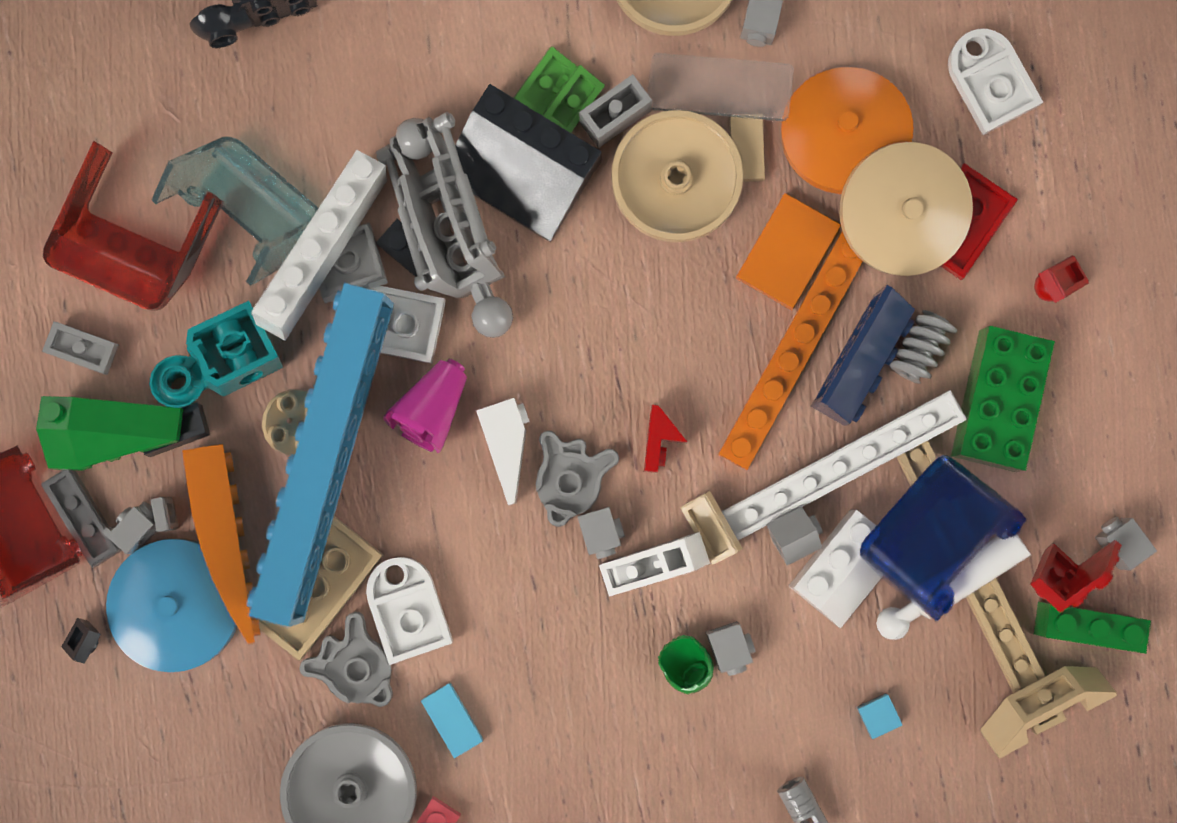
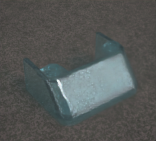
[151,136,318,286]

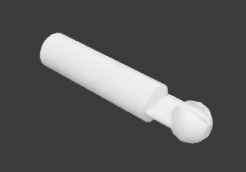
[876,527,1031,640]

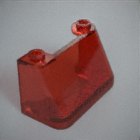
[0,445,82,608]

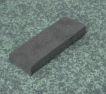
[41,470,122,568]

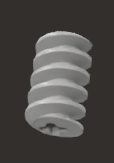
[890,310,957,384]

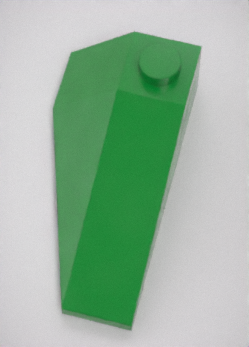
[36,396,183,471]

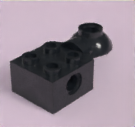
[189,0,317,48]

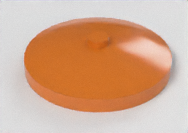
[781,67,914,194]

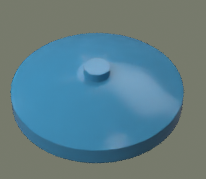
[106,539,237,672]

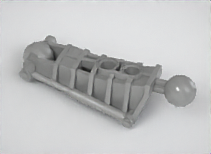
[376,112,513,338]

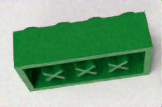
[950,326,1055,472]

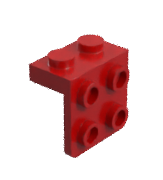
[1030,540,1121,613]

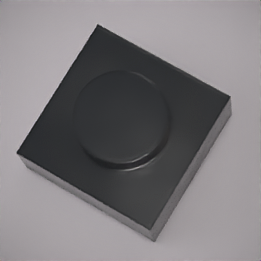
[61,618,101,664]

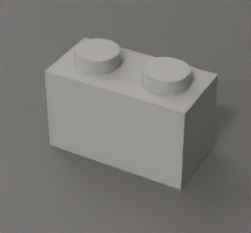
[579,74,652,148]

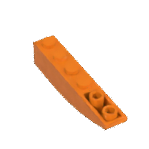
[182,444,261,645]

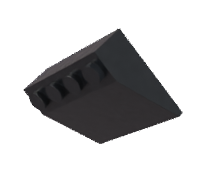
[455,84,602,242]

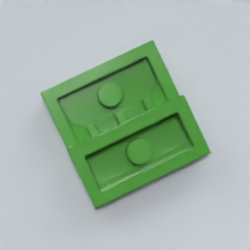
[513,46,605,133]

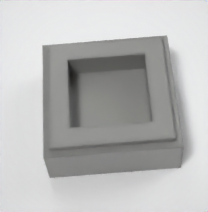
[150,497,179,532]

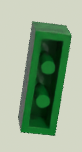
[1033,602,1151,654]

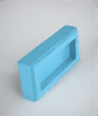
[421,682,484,758]

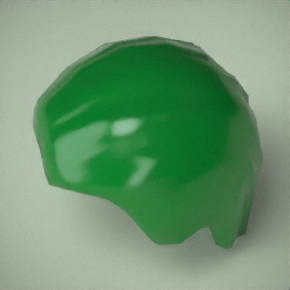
[658,635,714,695]

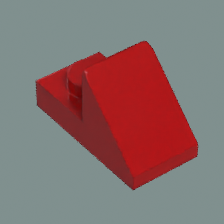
[643,405,688,473]

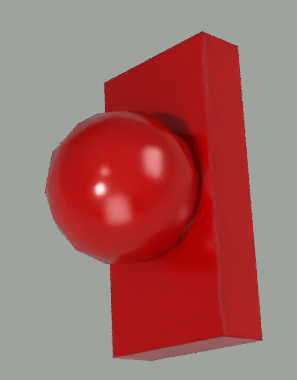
[1034,255,1089,303]

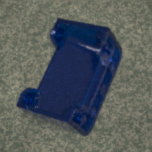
[860,455,1027,622]

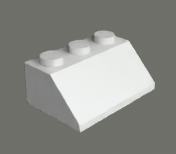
[789,510,902,629]

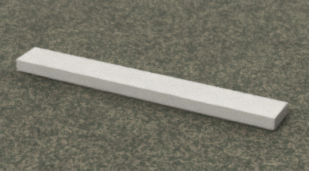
[722,390,967,540]

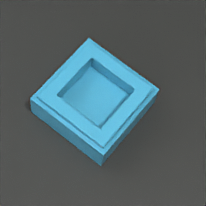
[856,694,903,739]

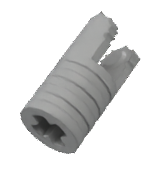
[777,777,828,823]

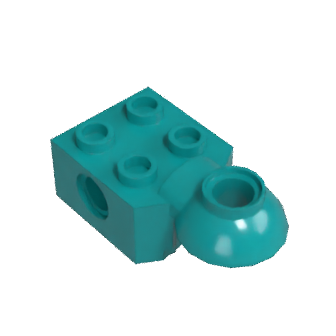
[149,300,283,408]

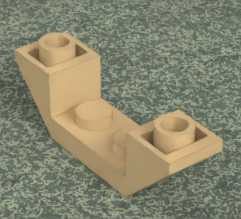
[980,666,1117,759]

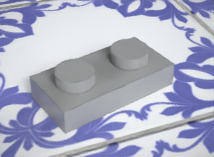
[42,321,119,375]

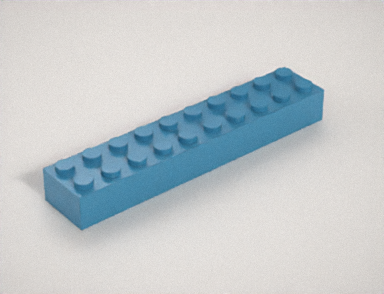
[247,283,394,627]

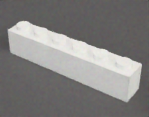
[251,150,387,341]

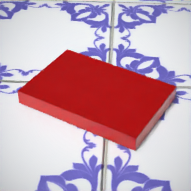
[941,163,1018,280]

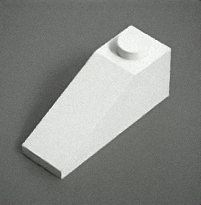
[476,398,530,505]
[599,532,710,596]

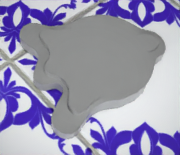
[536,431,619,527]
[299,612,393,707]

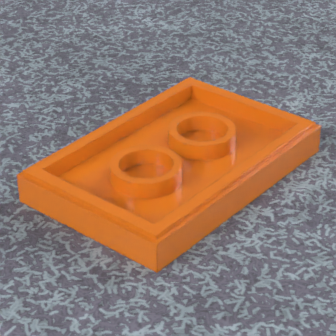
[736,193,841,310]

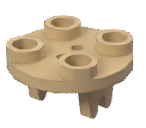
[262,389,308,455]

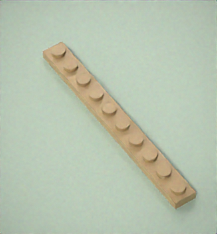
[897,440,1067,734]

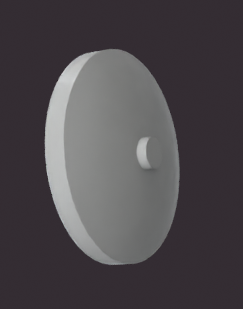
[280,723,417,823]

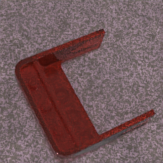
[43,141,224,311]

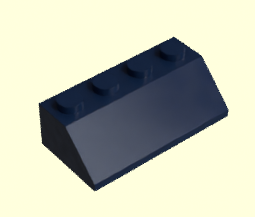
[810,285,915,426]

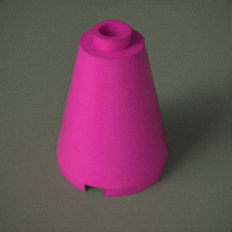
[383,359,467,453]

